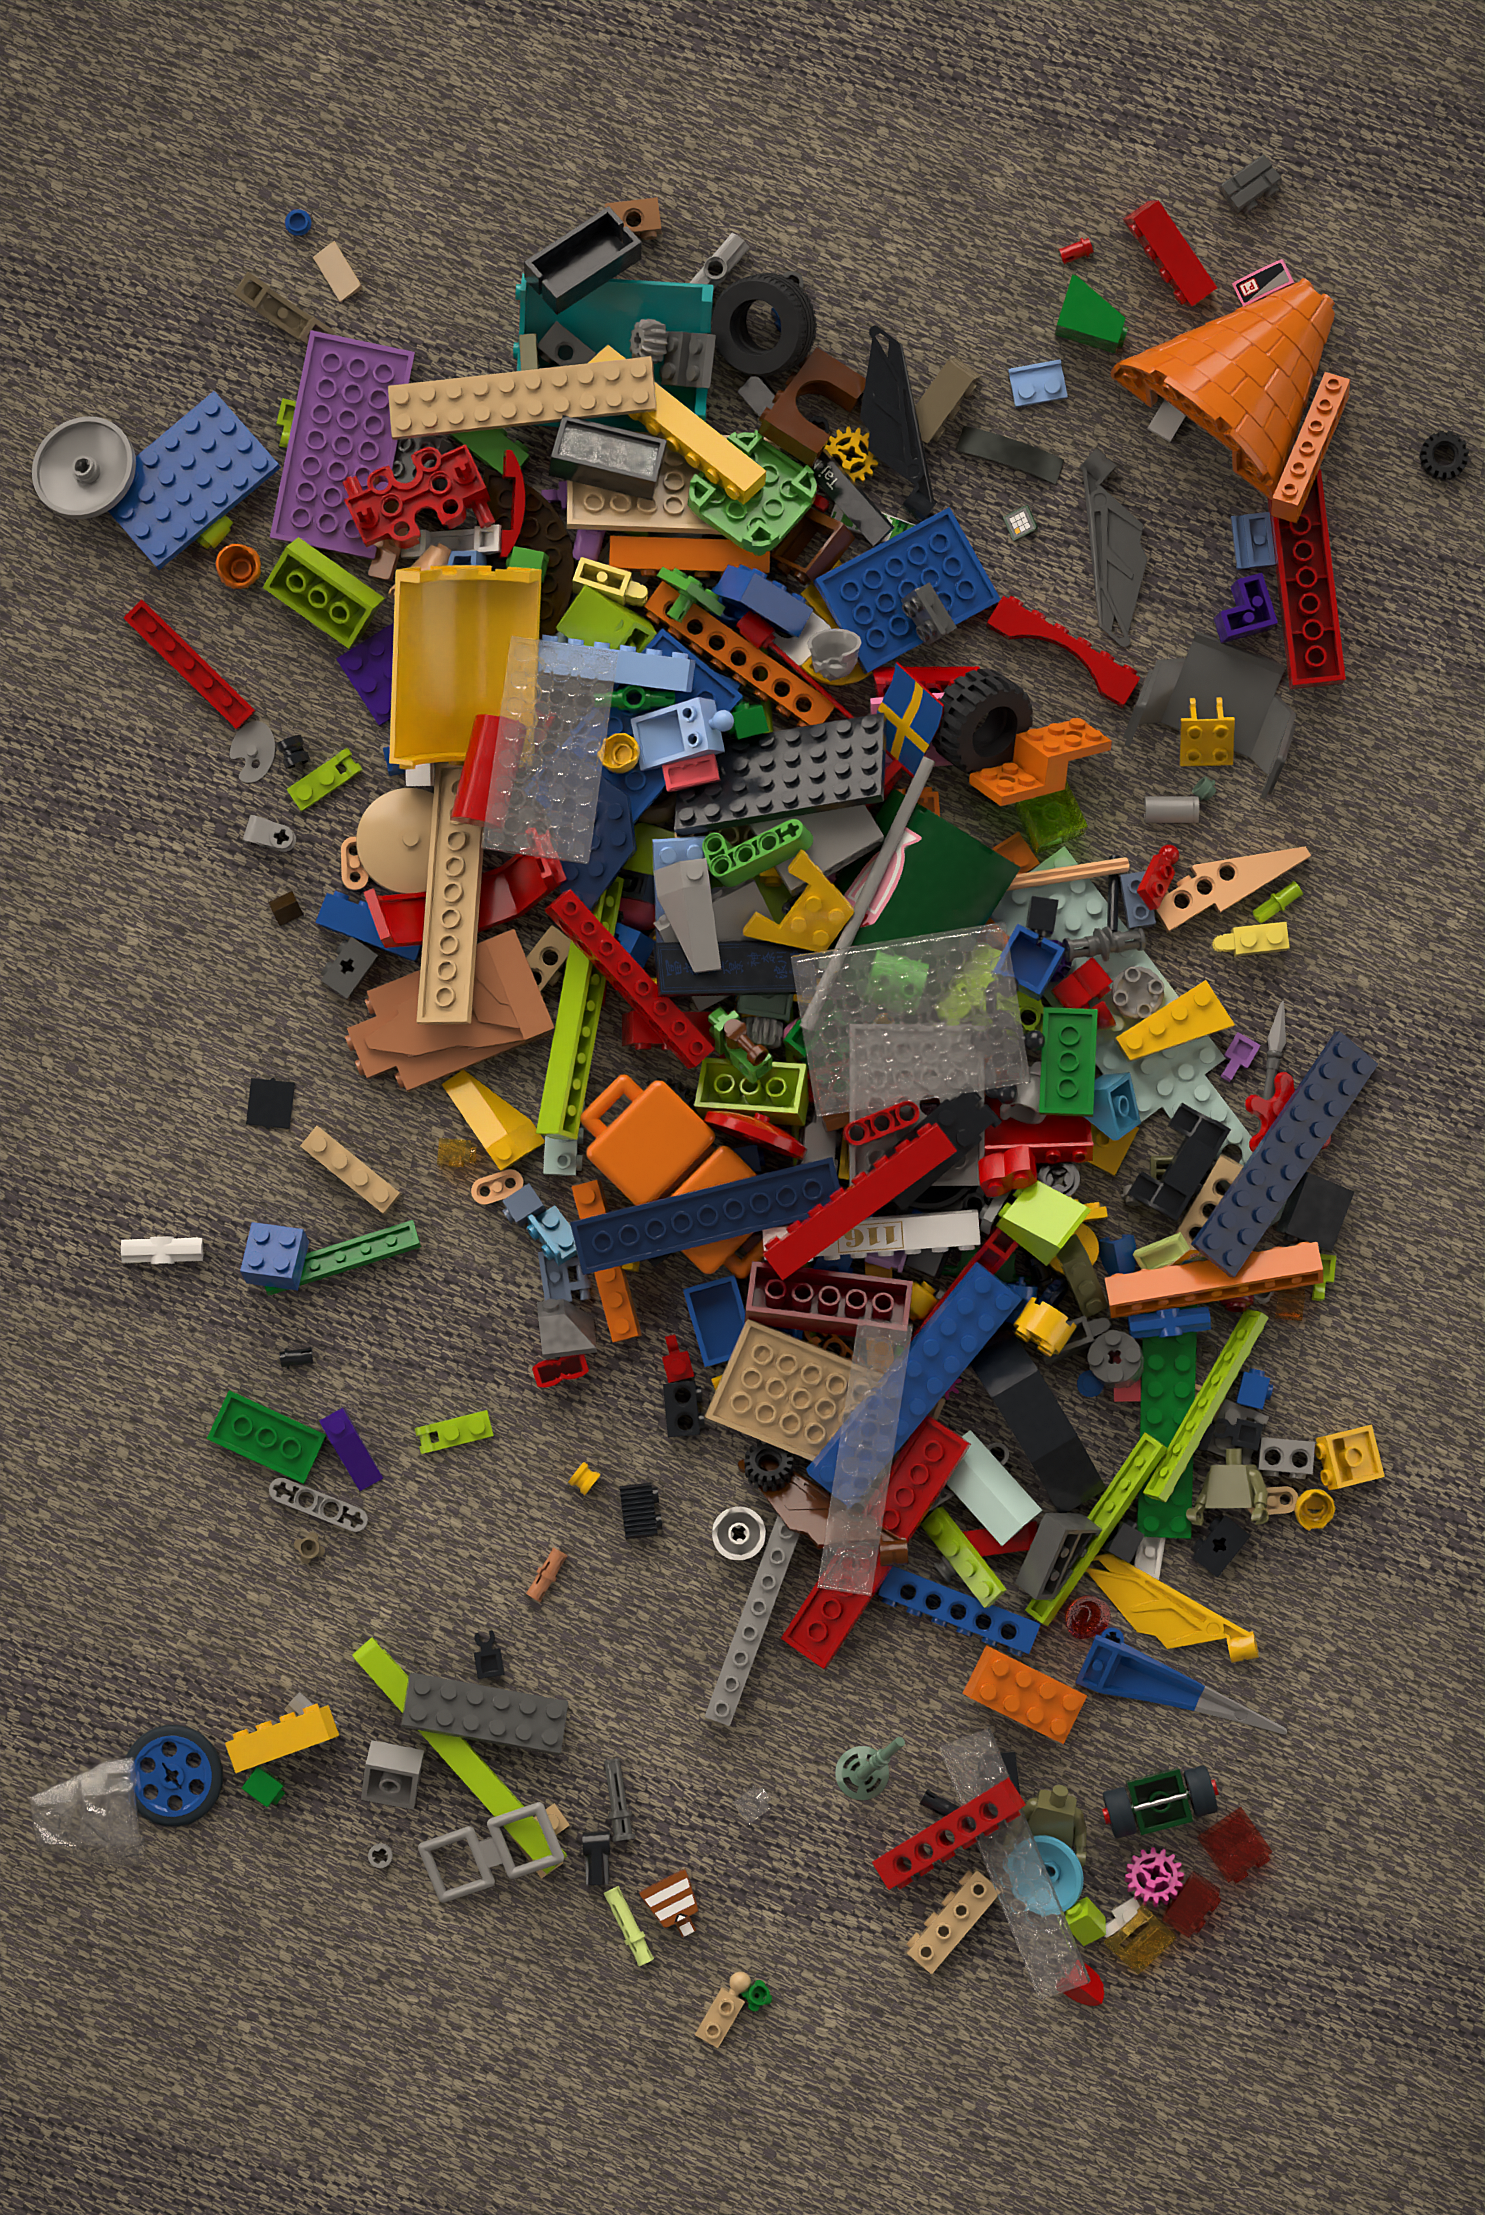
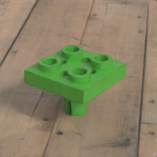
[657,567,726,623]

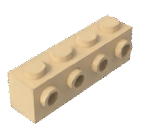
[906,1869,1002,1974]

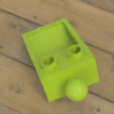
[556,585,657,653]

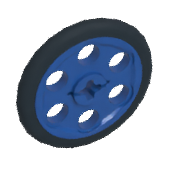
[122,1725,223,1827]

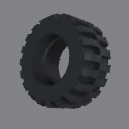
[932,669,1033,775]

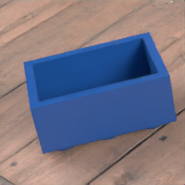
[714,564,813,638]
[683,1275,745,1368]

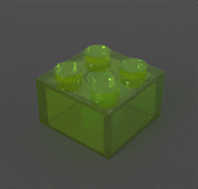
[1014,780,1088,854]

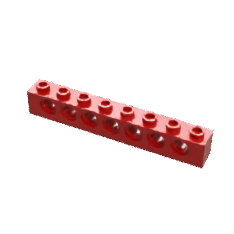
[544,889,715,1069]

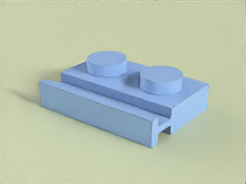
[1008,359,1068,408]

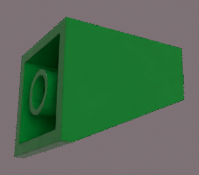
[1054,274,1129,353]

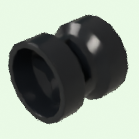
[277,735,310,769]

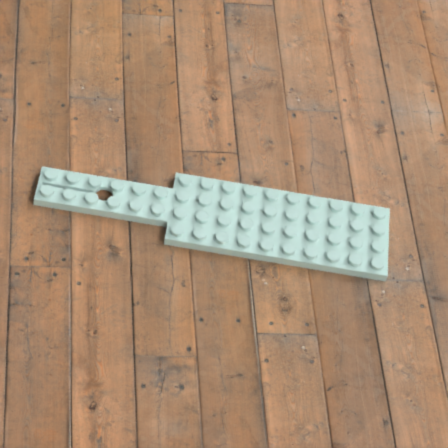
[990,846,1287,1228]

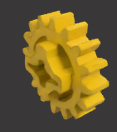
[825,426,878,483]

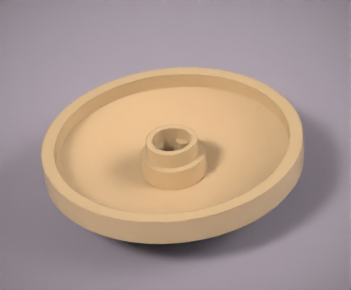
[356,788,434,894]

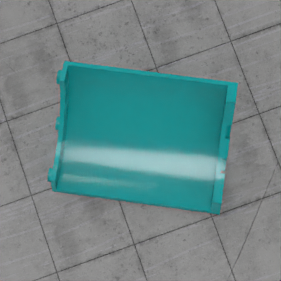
[513,273,714,432]

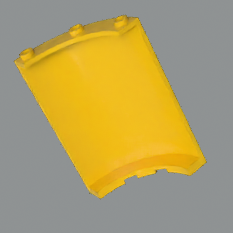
[389,565,542,770]

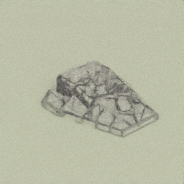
[30,1758,147,1868]

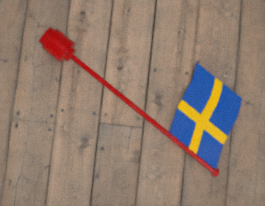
[736,610,944,778]

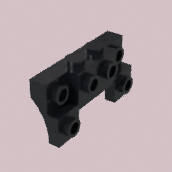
[1127,1103,1231,1222]

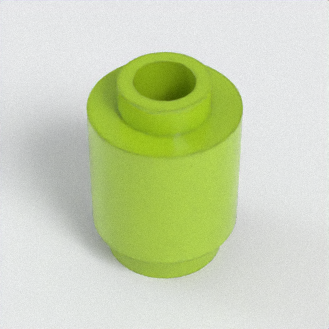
[196,515,233,549]

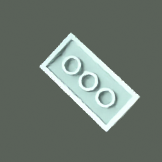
[946,1430,1042,1546]

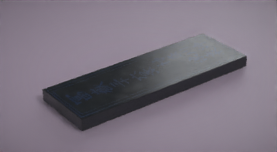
[654,941,817,997]

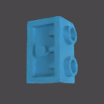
[526,1205,577,1266]

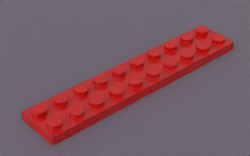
[781,1414,971,1669]

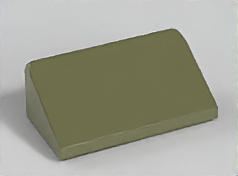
[519,334,540,371]

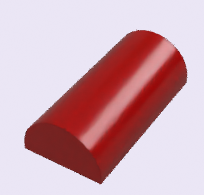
[450,714,528,831]

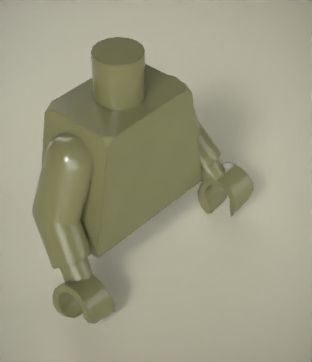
[1186,1449,1269,1526]
[1003,1785,1087,1867]

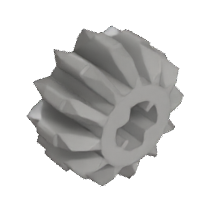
[629,319,669,364]
[741,1016,784,1049]

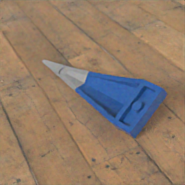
[1075,1634,1287,1734]

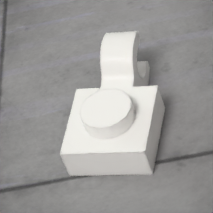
[1104,1897,1149,1938]

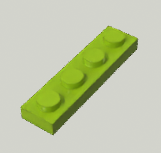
[921,1507,1007,1608]

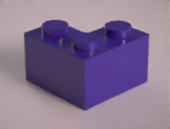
[1213,573,1278,644]

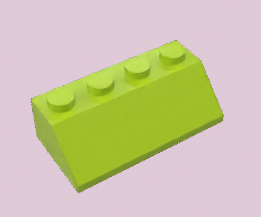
[694,1058,809,1126]

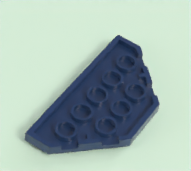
[544,751,637,912]

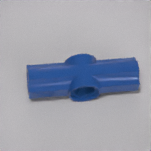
[1128,1307,1211,1339]

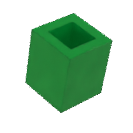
[241,1765,285,1807]

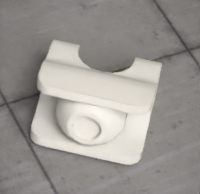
[769,612,831,674]

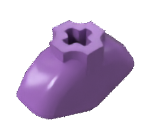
[572,529,606,562]

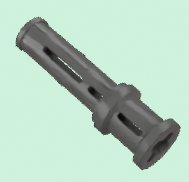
[604,1758,636,1842]

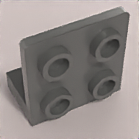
[901,582,957,645]

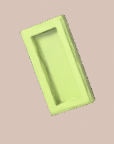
[1133,1232,1190,1270]

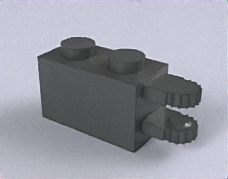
[1042,1316,1112,1365]

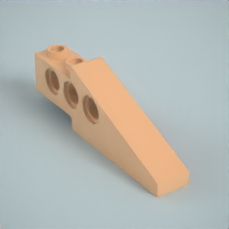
[1154,846,1311,933]

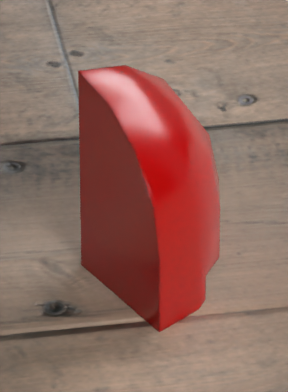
[1091,1001,1116,1030]
[1056,1958,1105,2006]

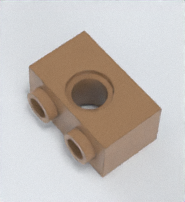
[605,197,662,243]

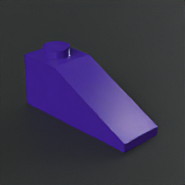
[319,1408,383,1491]

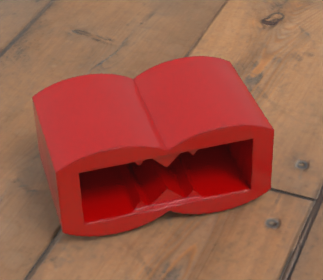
[1050,957,1113,1009]
[978,1146,1037,1197]
[532,1354,589,1387]

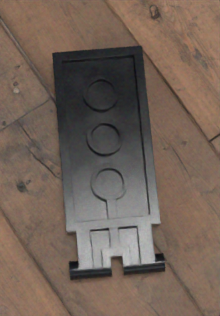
[866,1081,1002,1211]

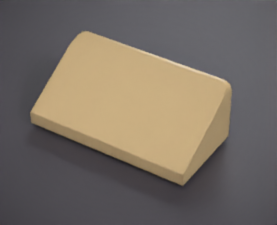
[313,241,363,302]

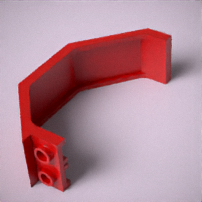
[364,827,566,948]

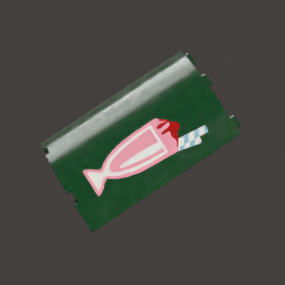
[813,788,1021,1024]

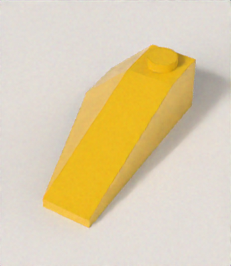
[441,1069,545,1172]

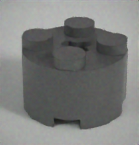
[1088,1330,1144,1389]

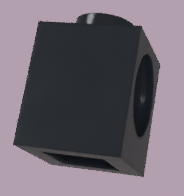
[1101,1518,1145,1563]

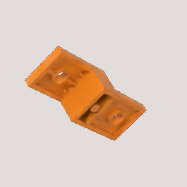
[969,718,1112,806]

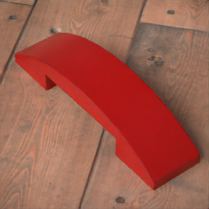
[498,450,525,559]

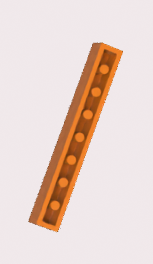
[1104,1242,1323,1319]

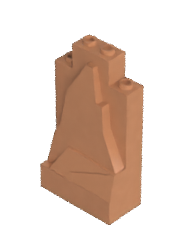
[345,929,555,1092]

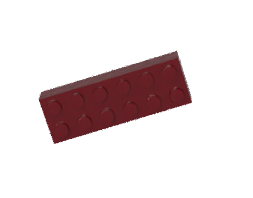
[745,1261,913,1343]

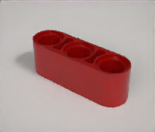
[843,1101,920,1145]
[962,1521,1038,1556]

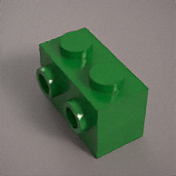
[725,702,769,739]

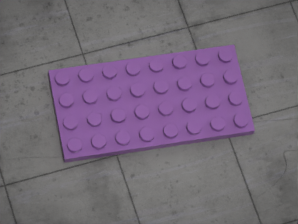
[269,330,415,560]

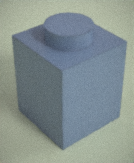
[502,1183,547,1227]

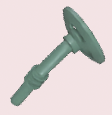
[835,1737,905,1800]

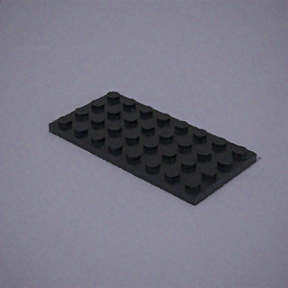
[674,713,887,837]

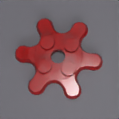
[1245,1072,1331,1152]

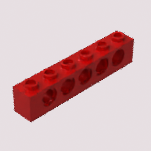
[872,1777,1026,1890]

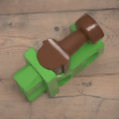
[708,1007,773,1084]

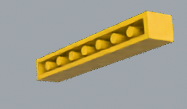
[588,345,766,505]

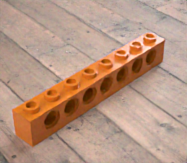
[643,581,835,727]

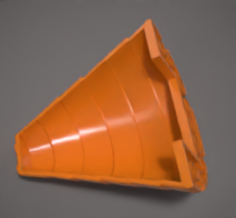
[1111,278,1335,500]

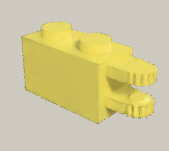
[572,557,648,607]
[1212,922,1290,957]

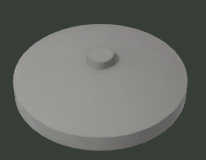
[32,416,136,519]

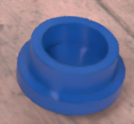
[285,209,312,236]
[1077,1370,1104,1397]

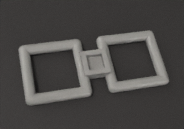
[418,1802,565,1903]

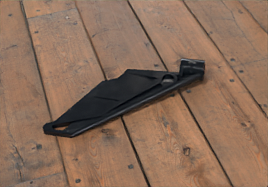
[860,325,938,522]

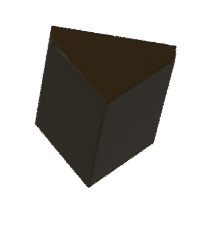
[268,891,304,926]

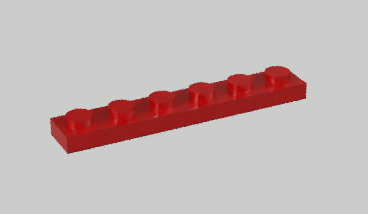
[123,599,256,730]

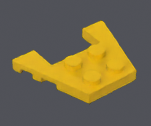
[742,849,854,953]

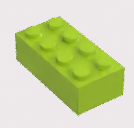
[262,537,385,649]

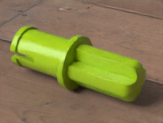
[1253,881,1303,923]

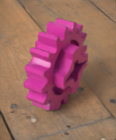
[1125,1847,1184,1907]

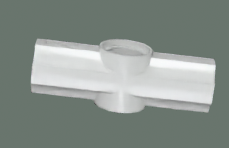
[121,1236,203,1264]

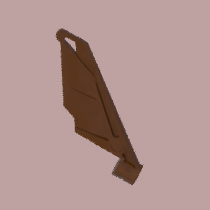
[738,1459,908,1567]

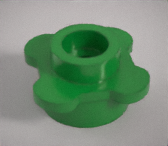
[741,1980,772,2012]

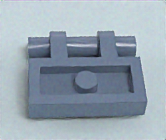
[538,1252,592,1302]

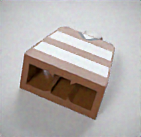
[639,1868,699,1937]

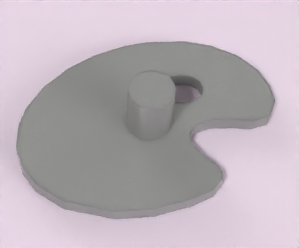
[230,721,275,783]

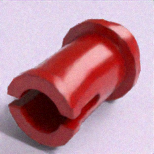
[1058,237,1094,265]

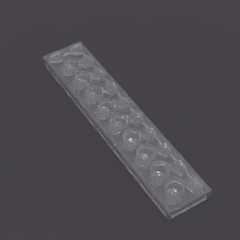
[939,1728,1091,2001]

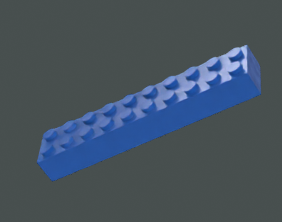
[806,1262,1022,1508]

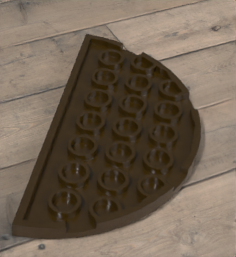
[477,469,576,640]

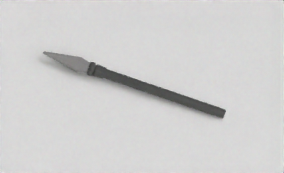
[1257,1001,1286,1133]

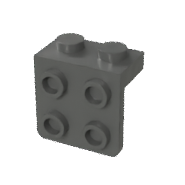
[392,436,457,491]

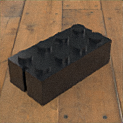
[524,206,642,315]

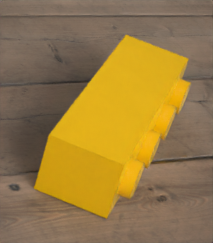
[225,1703,339,1773]

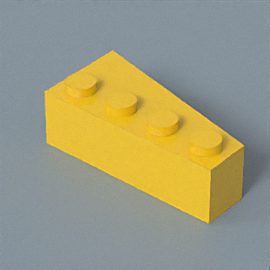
[1114,980,1235,1062]

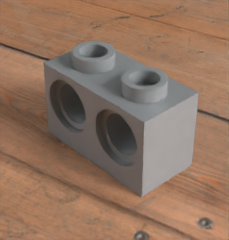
[1257,1437,1315,1479]

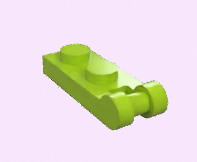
[286,748,363,812]
[414,1410,494,1454]

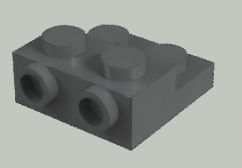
[659,331,716,388]

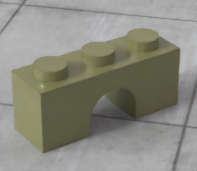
[1056,1234,1109,1318]

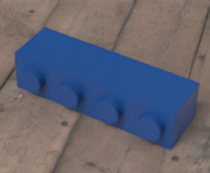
[315,891,422,963]

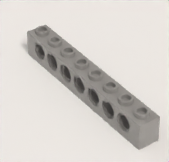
[705,1515,800,1726]

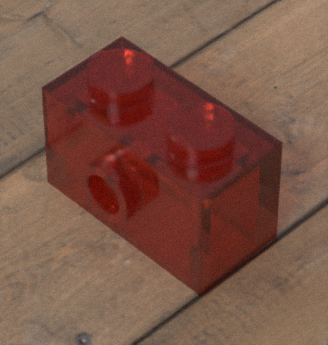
[1162,1870,1221,1938]

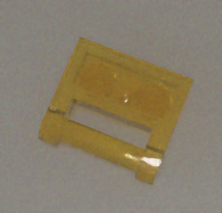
[1104,1904,1177,1975]

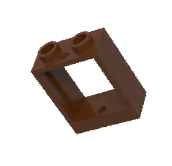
[770,508,855,587]

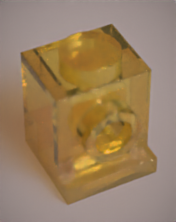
[437,1138,477,1168]

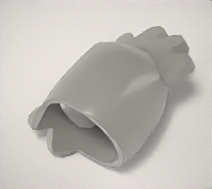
[1000,1062,1046,1124]

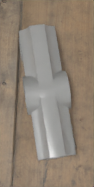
[690,232,750,291]

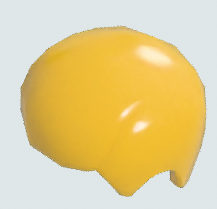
[597,733,640,773]
[1294,1489,1336,1531]

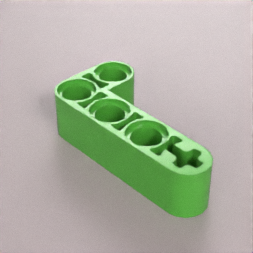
[702,819,813,887]

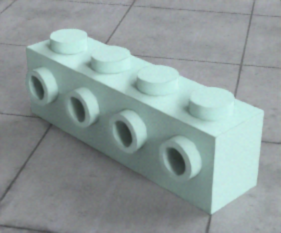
[543,1101,585,1176]

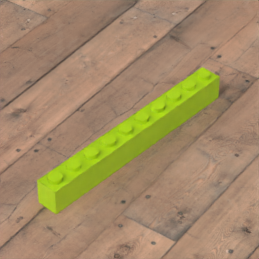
[536,877,624,1140]

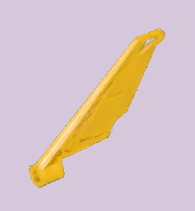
[1085,1553,1259,1663]

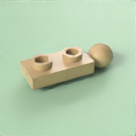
[695,1972,751,2048]

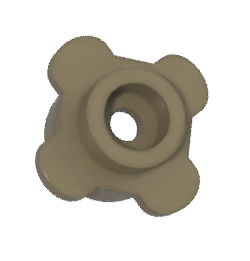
[294,1532,325,1564]

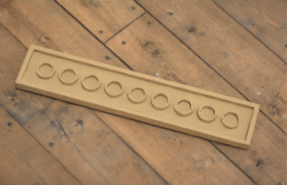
[388,356,657,440]
[417,763,485,1025]

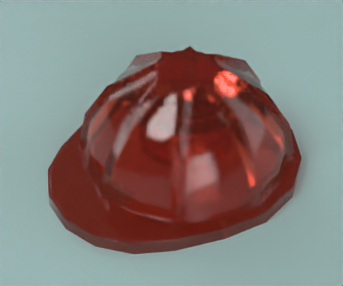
[1064,1595,1111,1639]

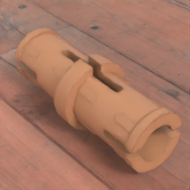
[526,1547,568,1602]

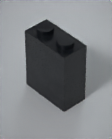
[1276,1172,1354,1254]

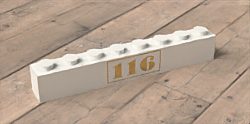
[762,1209,980,1262]

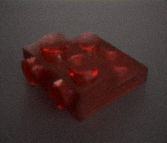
[1196,1806,1272,1884]

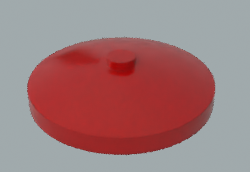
[704,1111,808,1160]

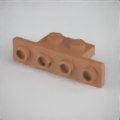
[368,501,408,581]

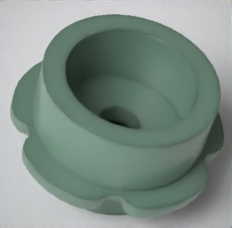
[1192,776,1216,801]

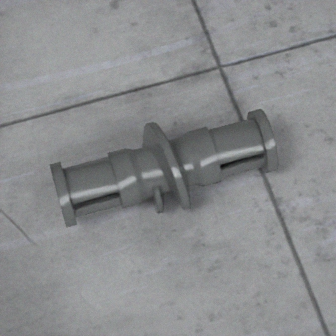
[1062,927,1146,962]

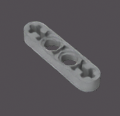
[269,1478,368,1532]

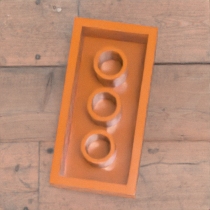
[962,1645,1087,1744]

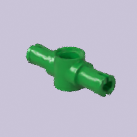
[594,685,675,714]

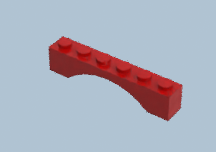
[986,596,1140,708]
[903,1226,1019,1350]

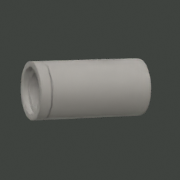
[1144,796,1199,823]

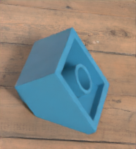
[1085,1072,1141,1140]

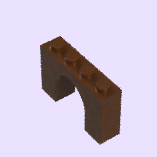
[758,347,866,467]

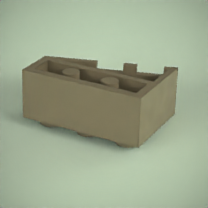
[915,357,981,444]

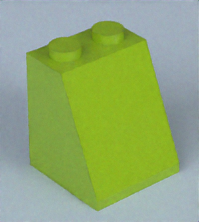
[996,1180,1091,1266]

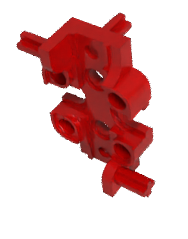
[342,444,495,549]

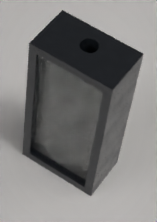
[548,415,667,501]

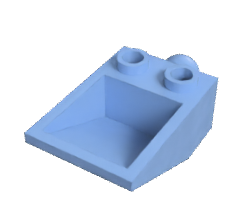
[631,697,734,771]

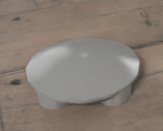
[1111,966,1164,1020]

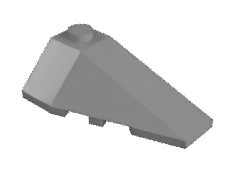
[654,858,721,973]

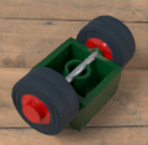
[1102,1765,1219,1839]

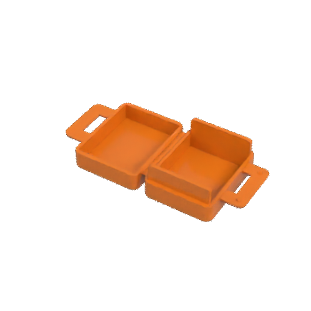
[580,1074,764,1279]

